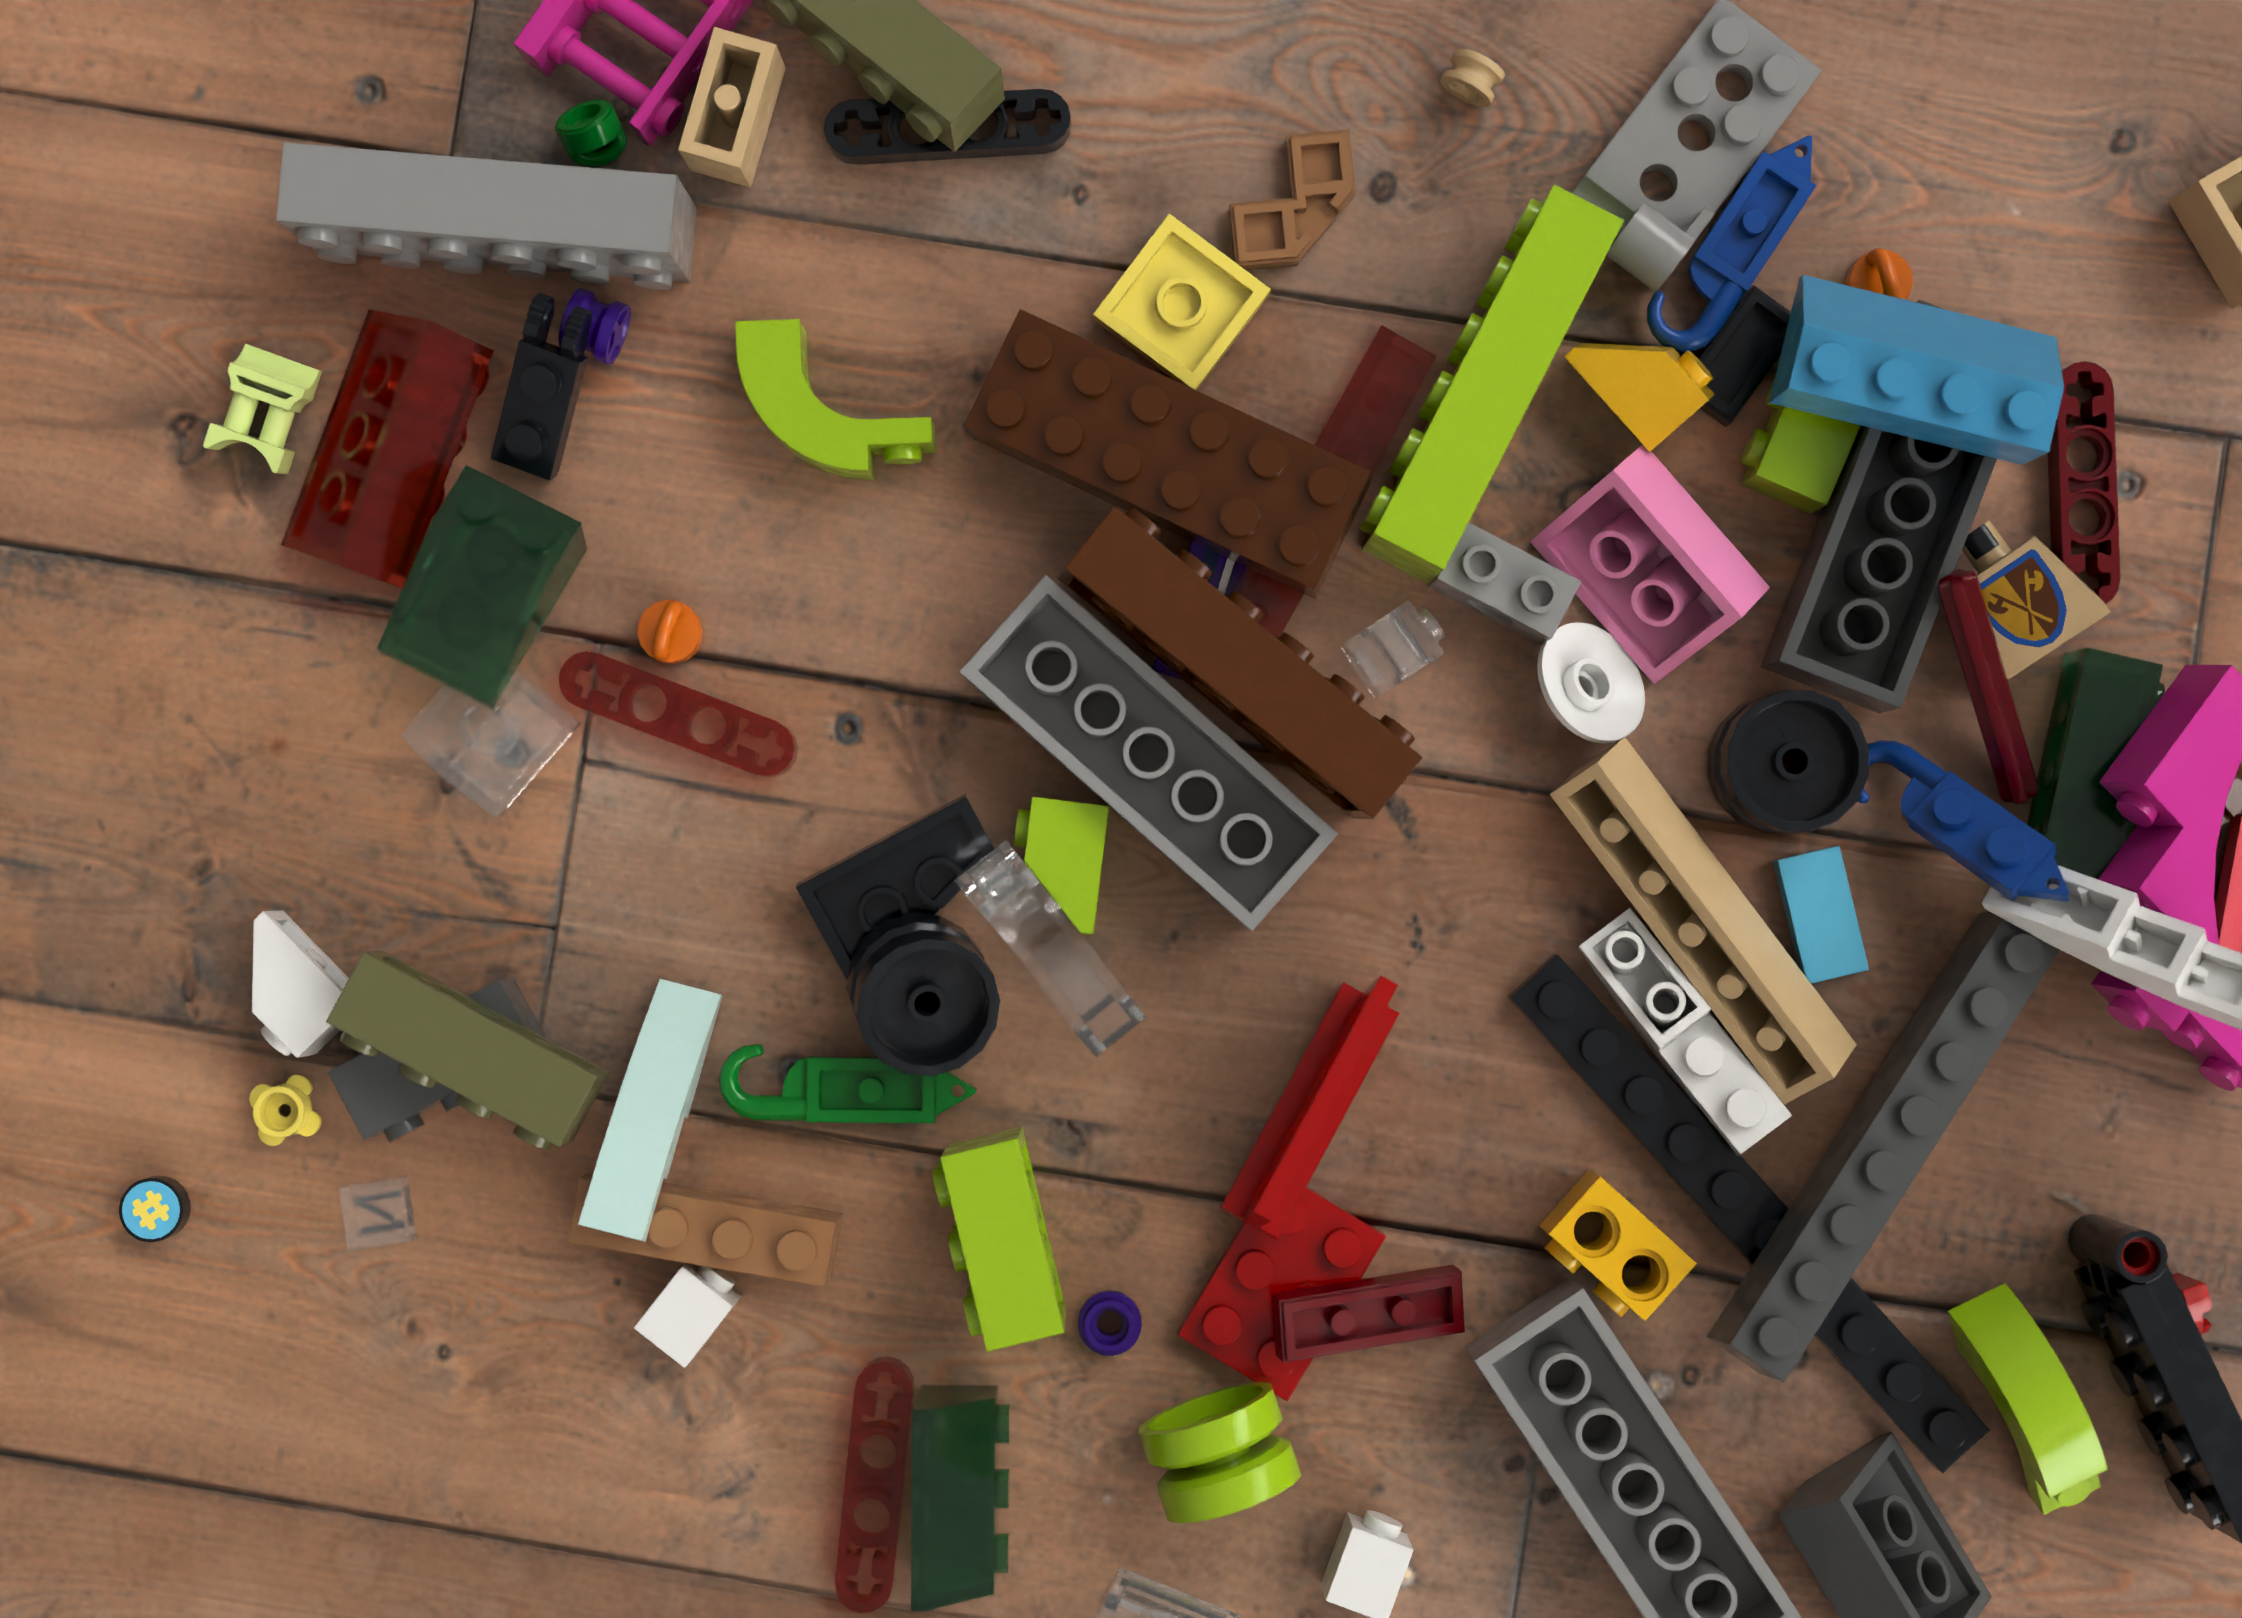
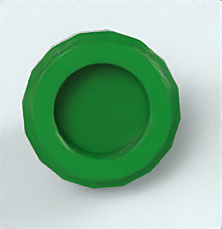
[554,99,627,168]

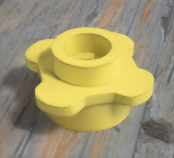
[249,1075,322,1146]

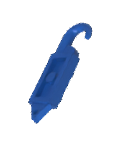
[1647,135,1817,352]
[1858,740,2070,902]

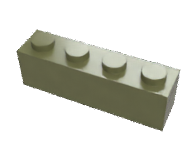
[763,0,1005,152]
[326,950,609,1150]

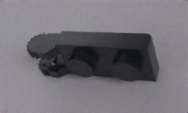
[490,293,593,481]

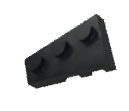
[796,794,996,981]

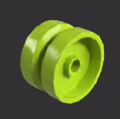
[1138,1382,1302,1524]

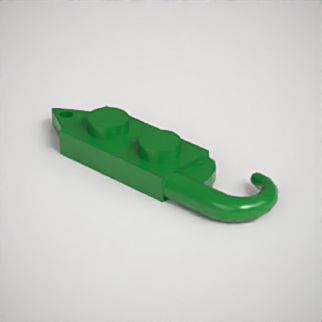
[719,1044,977,1123]

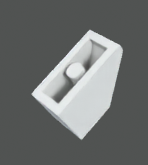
[252,910,349,1058]

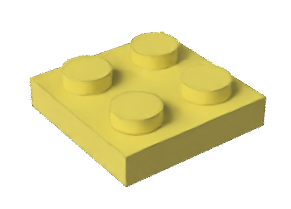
[1093,213,1271,391]

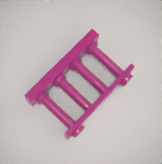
[513,0,753,148]

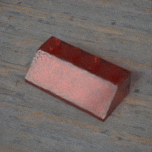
[281,309,494,590]

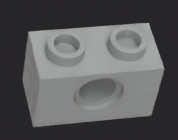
[1428,522,1582,645]

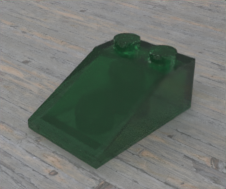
[377,465,587,709]

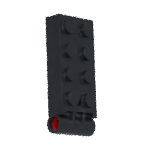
[2068,1214,2242,1544]

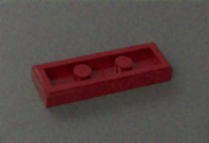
[1272,1265,1465,1363]

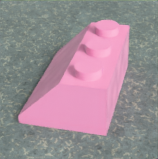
[1530,444,1770,684]

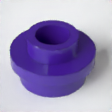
[1078,1290,1142,1356]

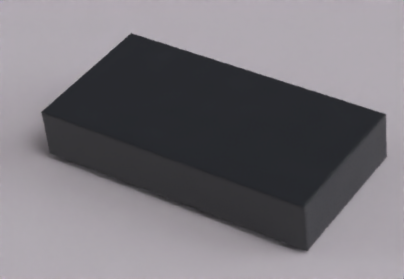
[1698,285,1791,427]

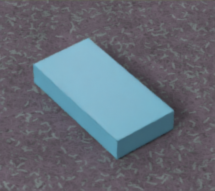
[1772,846,1869,984]

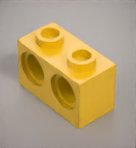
[1539,1170,1697,1321]

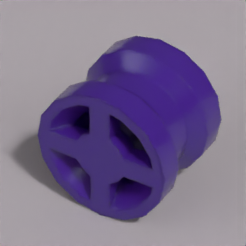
[558,288,631,365]

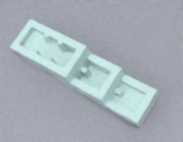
[578,979,722,1242]

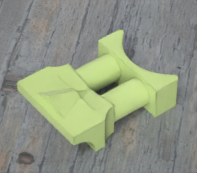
[203,344,322,475]

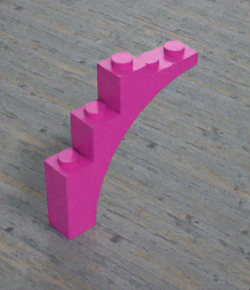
[2091,665,2242,1091]

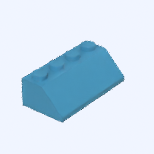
[1769,275,2064,465]

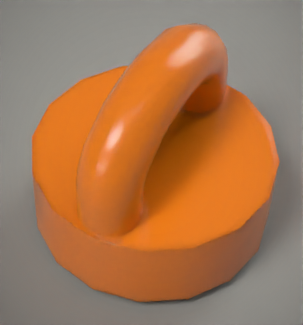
[1844,248,1913,300]
[637,599,704,664]

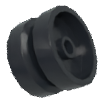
[1708,690,1869,833]
[847,913,1000,1076]

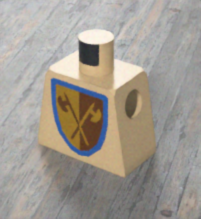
[1962,520,2111,680]

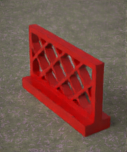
[1220,976,1400,1240]

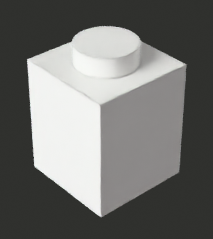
[634,1263,742,1368]
[1321,1510,1414,1618]

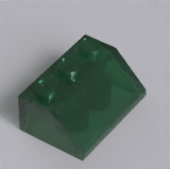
[911,1385,1010,1611]

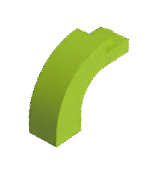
[735,319,936,480]
[1948,1283,2108,1515]

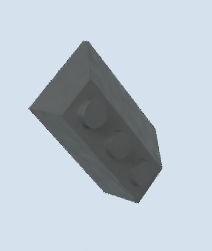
[1778,1432,1992,1618]

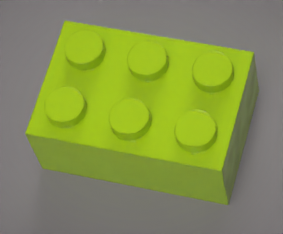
[932,1126,1067,1352]

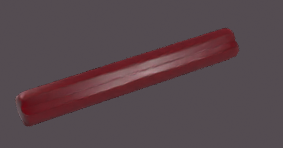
[1938,570,2039,805]

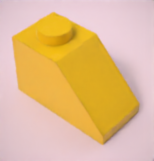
[1564,343,1715,452]

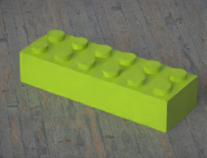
[1359,184,1624,584]

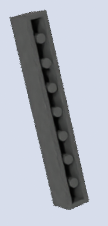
[1707,911,2060,1382]

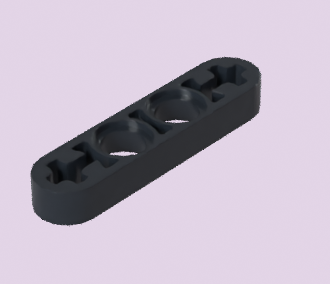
[824,89,1071,165]

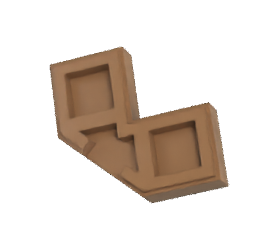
[1229,130,1356,270]

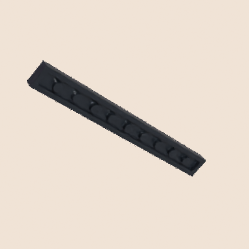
[1507,954,1990,1473]

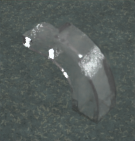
[955,840,1146,1057]

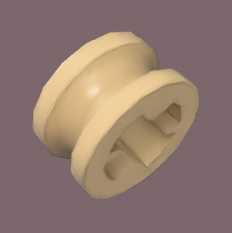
[1440,48,1505,107]

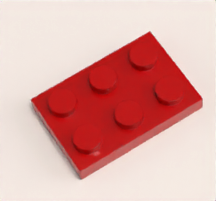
[1177,1187,1386,1402]

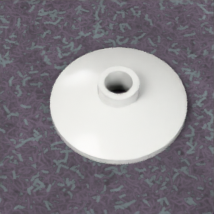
[1537,622,1645,744]

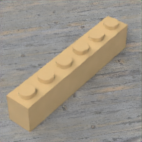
[1550,738,1857,1105]

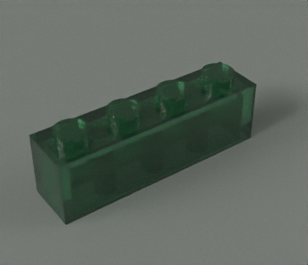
[2027,647,2165,879]

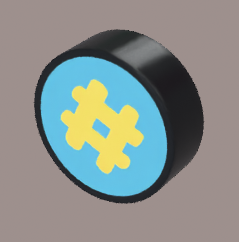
[119,1176,191,1242]

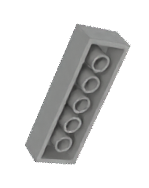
[276,142,697,290]
[960,575,1338,931]
[1464,1277,1802,1618]

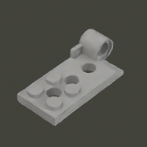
[1572,0,1823,292]

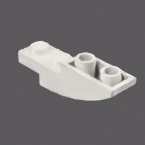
[1578,908,1792,1156]

